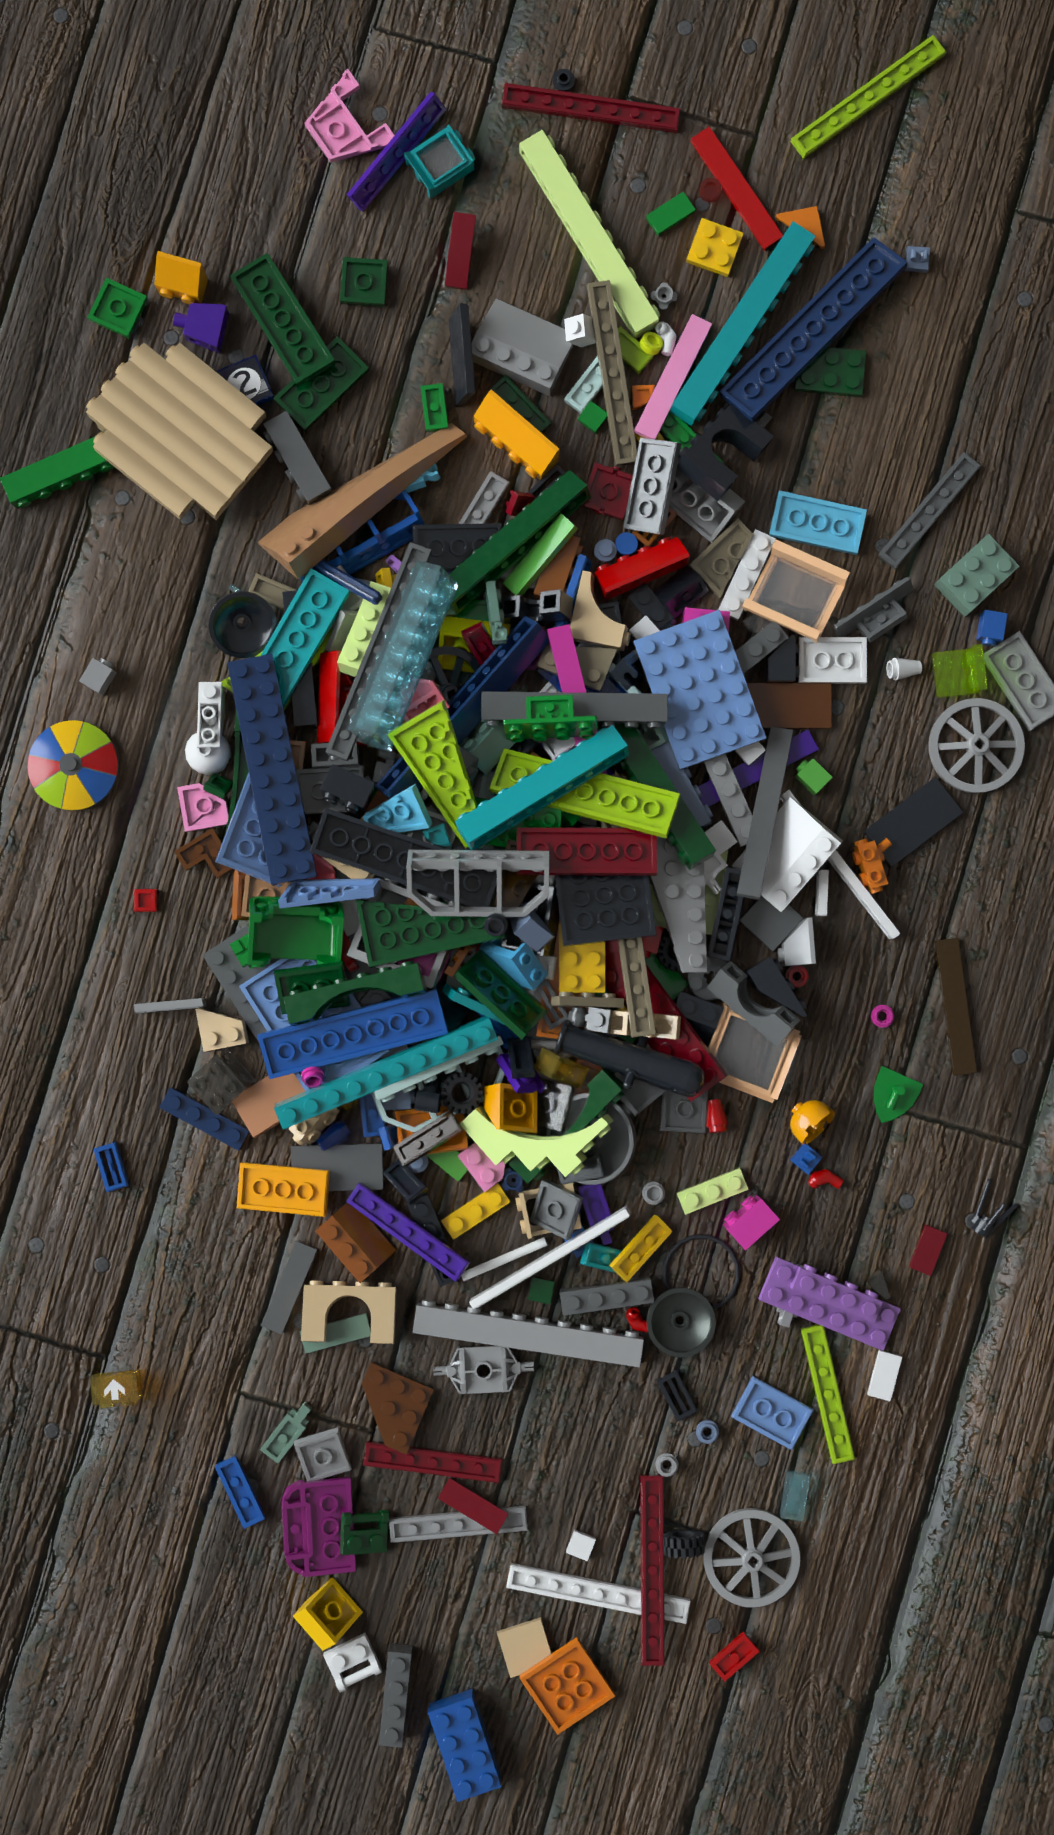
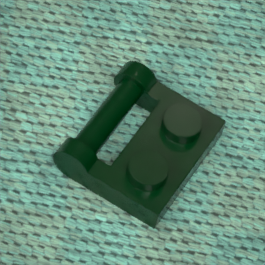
[340,1510,389,1555]

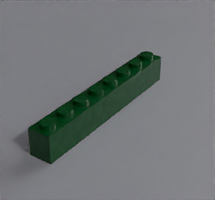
[434,470,592,615]
[597,724,716,870]

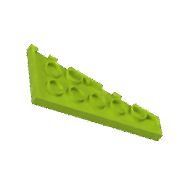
[388,700,478,848]

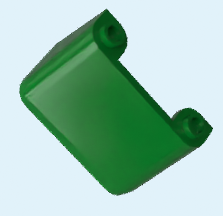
[247,896,344,968]

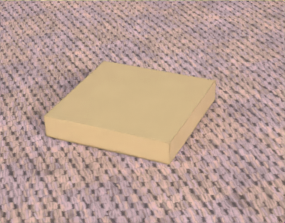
[497,1617,552,1678]

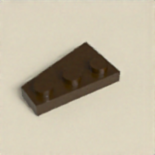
[495,839,538,907]

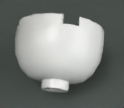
[185,733,231,775]

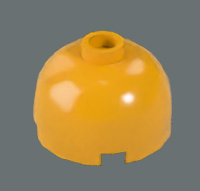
[790,1100,835,1145]

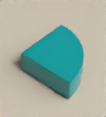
[422,823,451,846]

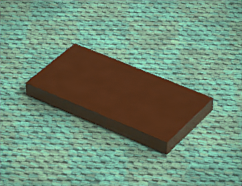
[747,683,832,729]

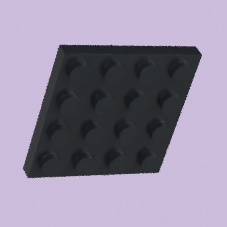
[555,875,656,947]

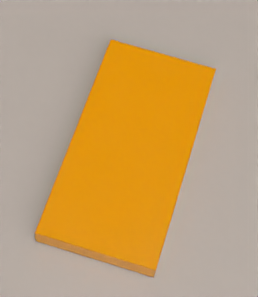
[237,1162,330,1217]

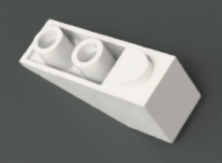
[197,682,225,748]

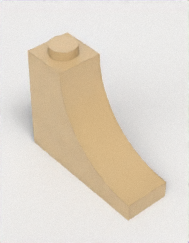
[570,571,631,651]

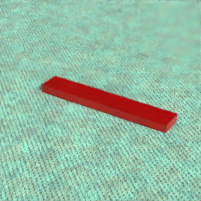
[690,126,783,251]

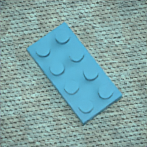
[769,490,867,555]

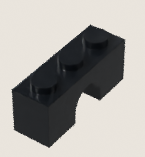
[499,589,573,628]

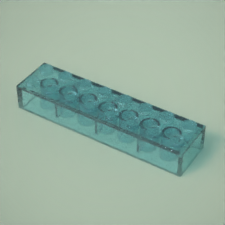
[348,560,458,752]

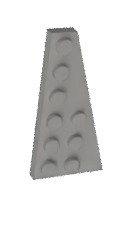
[649,836,707,973]

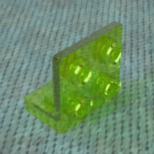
[932,644,988,698]

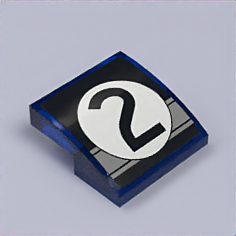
[215,355,274,405]

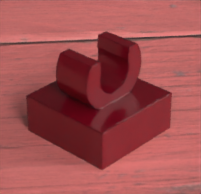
[506,490,535,516]

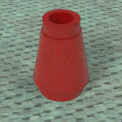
[706,1099,729,1133]

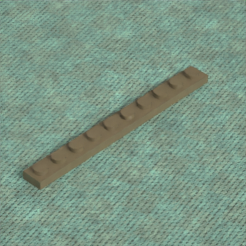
[601,821,656,1038]

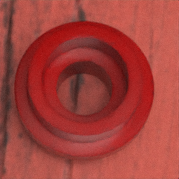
[785,965,808,988]

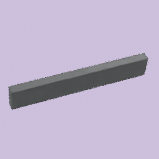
[878,452,981,570]

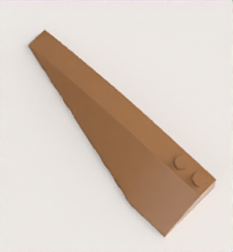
[258,423,467,579]

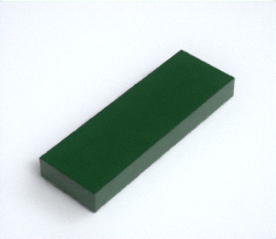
[489,374,551,433]

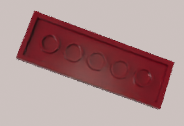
[517,828,657,876]

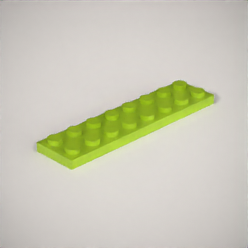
[489,748,680,838]

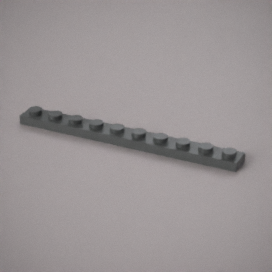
[325,542,432,762]

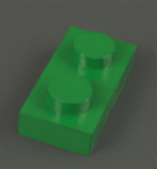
[420,383,448,432]

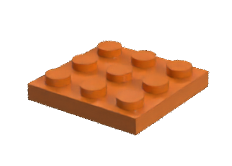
[519,1637,615,1735]

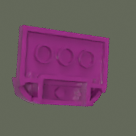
[281,1477,356,1577]

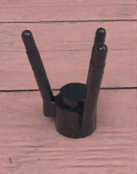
[971,1179,1018,1239]

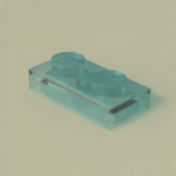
[779,1470,810,1521]

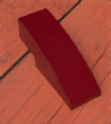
[445,212,476,290]

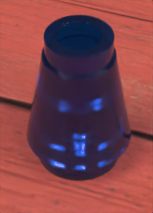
[316,1120,351,1152]

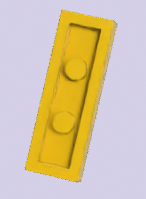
[441,1183,510,1240]
[609,1215,672,1282]

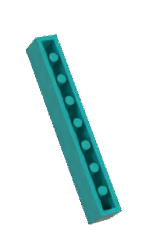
[455,725,629,850]

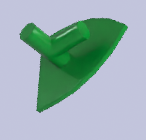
[873,1066,923,1123]

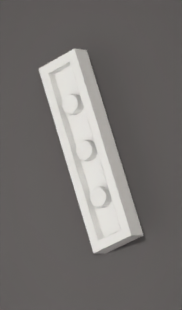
[718,529,776,621]

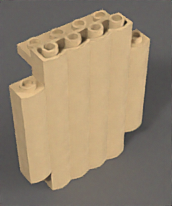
[86,343,273,520]

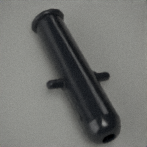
[554,1020,705,1097]

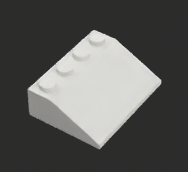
[732,797,843,912]

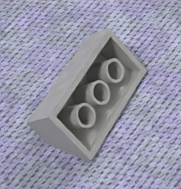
[669,449,745,543]

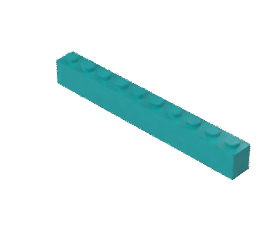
[669,221,815,426]
[274,1016,498,1130]

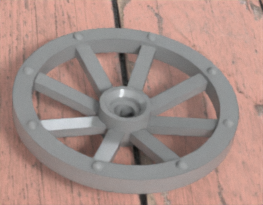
[929,698,1025,793]
[703,1508,800,1607]

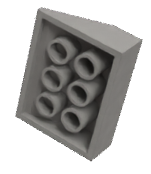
[471,299,573,396]

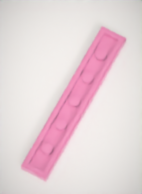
[634,314,712,440]

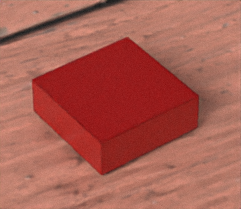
[134,889,158,912]

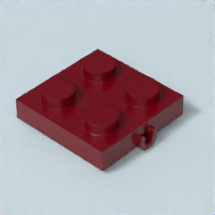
[581,463,633,521]

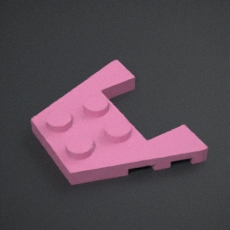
[305,69,395,163]

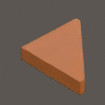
[776,206,825,249]

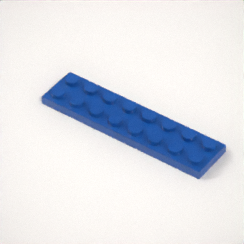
[257,988,448,1079]

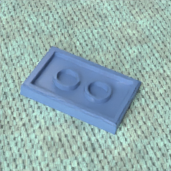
[731,1376,813,1450]

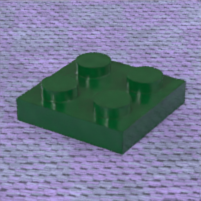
[340,257,388,307]

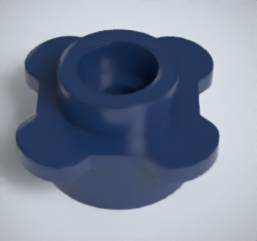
[502,1168,524,1192]

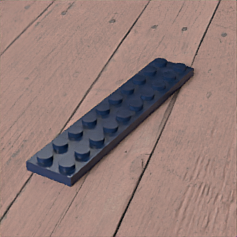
[719,237,907,422]
[227,654,317,886]

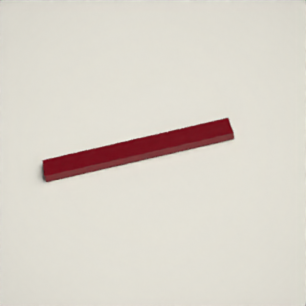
[501,83,681,133]
[640,1475,665,1666]

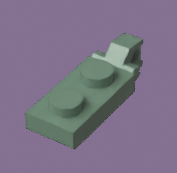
[485,581,507,645]
[260,1402,312,1463]

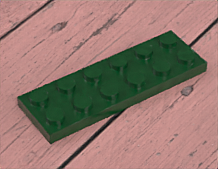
[230,252,336,387]

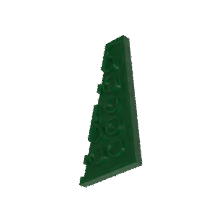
[355,900,506,968]

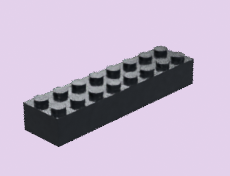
[310,808,497,907]

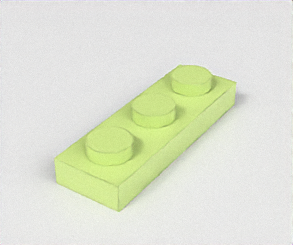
[676,1168,749,1215]

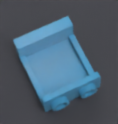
[479,939,548,990]

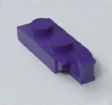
[578,1184,614,1245]

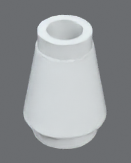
[886,658,922,680]

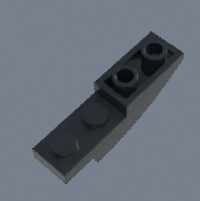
[406,1192,461,1287]

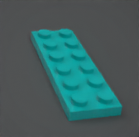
[260,568,351,708]

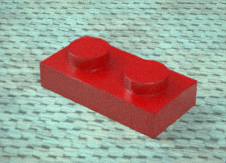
[709,1631,760,1682]

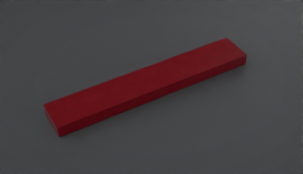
[363,1441,502,1483]

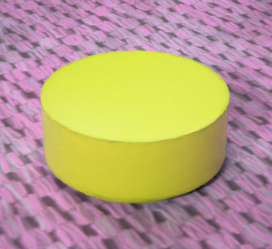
[640,332,663,355]

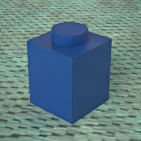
[976,610,1007,646]

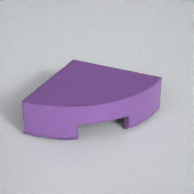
[386,555,402,573]

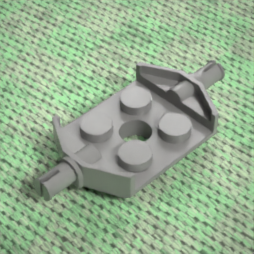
[433,1346,534,1394]

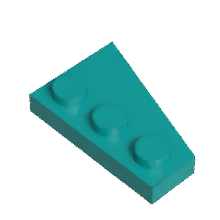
[442,983,505,1025]

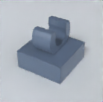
[904,246,930,273]

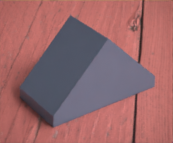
[509,901,555,952]

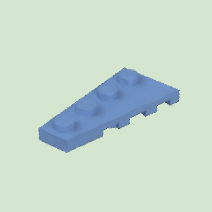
[278,878,381,908]

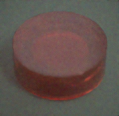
[699,178,722,203]

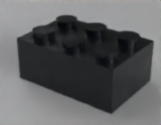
[501,883,560,956]

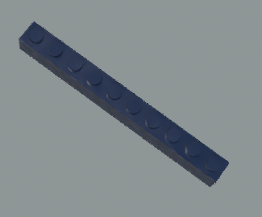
[375,616,549,800]

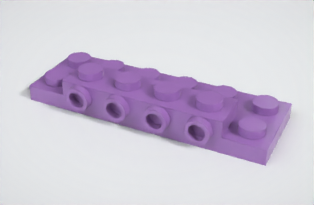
[758,1256,901,1351]

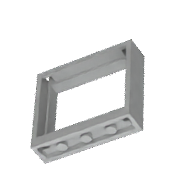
[347,878,461,989]

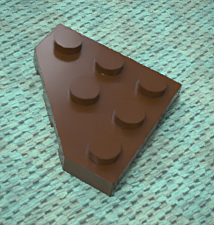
[362,1362,434,1454]

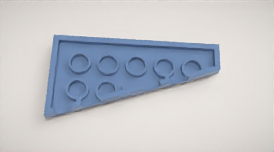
[215,773,282,887]

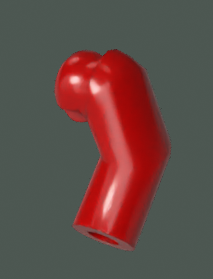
[808,1169,844,1189]
[626,1307,648,1333]

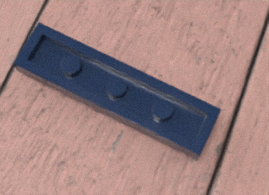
[159,1087,250,1151]

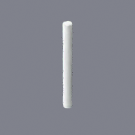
[462,1237,548,1281]

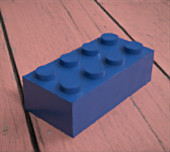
[428,1688,502,1802]

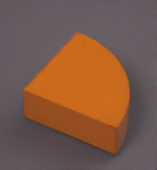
[632,385,655,410]

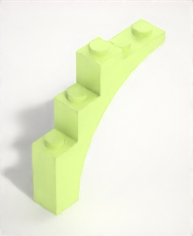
[460,1106,614,1177]

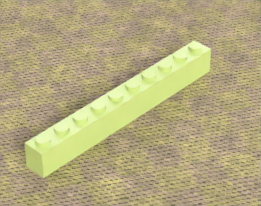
[519,130,660,339]

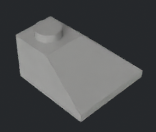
[778,918,816,966]

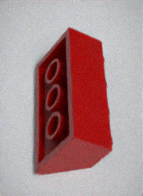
[594,536,690,602]
[317,650,370,746]

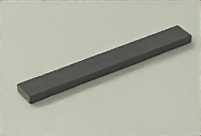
[737,726,793,900]

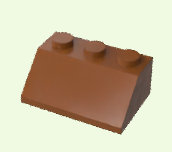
[315,1203,396,1283]

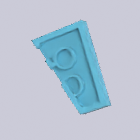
[362,784,432,833]

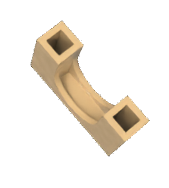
[301,1281,397,1344]

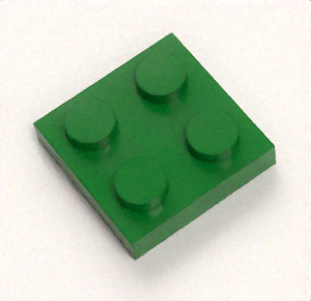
[87,278,148,339]

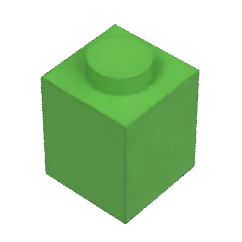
[795,759,832,796]

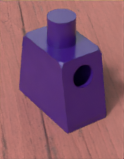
[173,303,229,353]

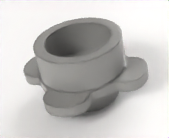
[651,283,677,310]

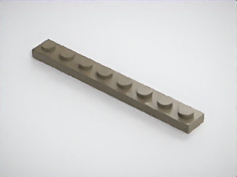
[587,280,637,466]

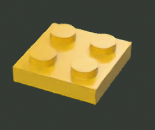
[686,218,743,277]

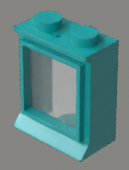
[404,124,475,199]

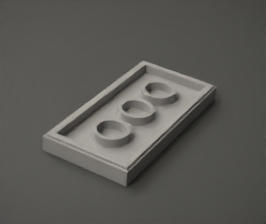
[981,631,1054,731]

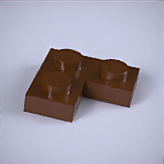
[174,828,233,879]

